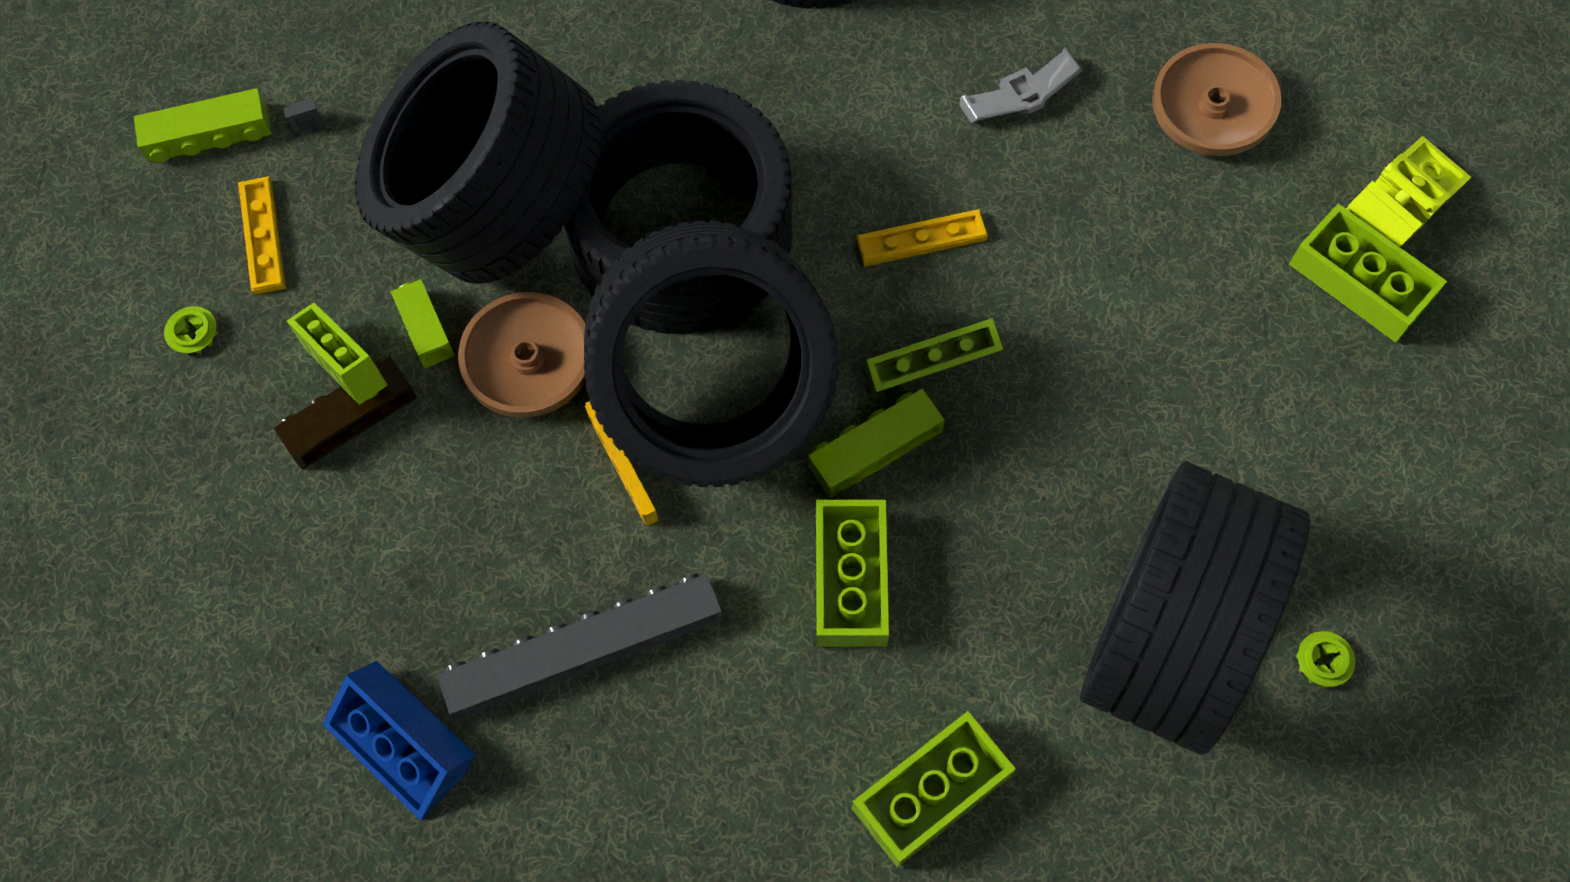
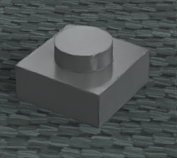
[283,99,324,134]

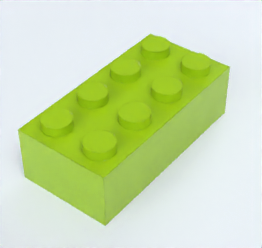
[1289,203,1447,343]
[816,500,889,647]
[852,711,1016,868]

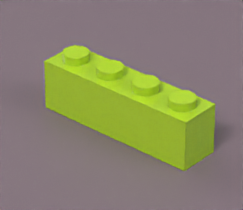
[134,88,272,163]
[287,303,387,405]
[861,318,1003,394]
[808,389,945,498]

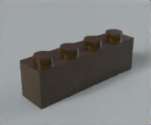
[273,356,417,470]

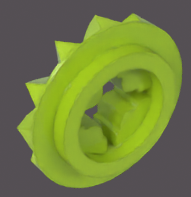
[164,306,218,356]
[1296,631,1355,689]

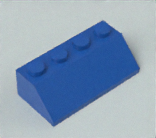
[322,660,476,821]

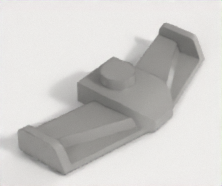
[960,47,1083,123]

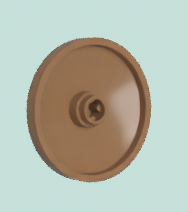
[1152,43,1282,156]
[458,292,586,418]

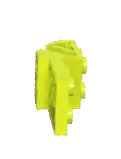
[1346,136,1471,247]

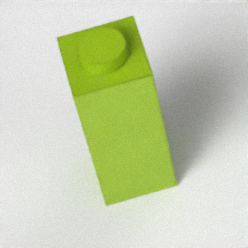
[390,279,455,369]

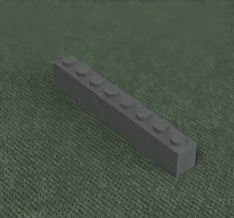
[437,574,723,722]

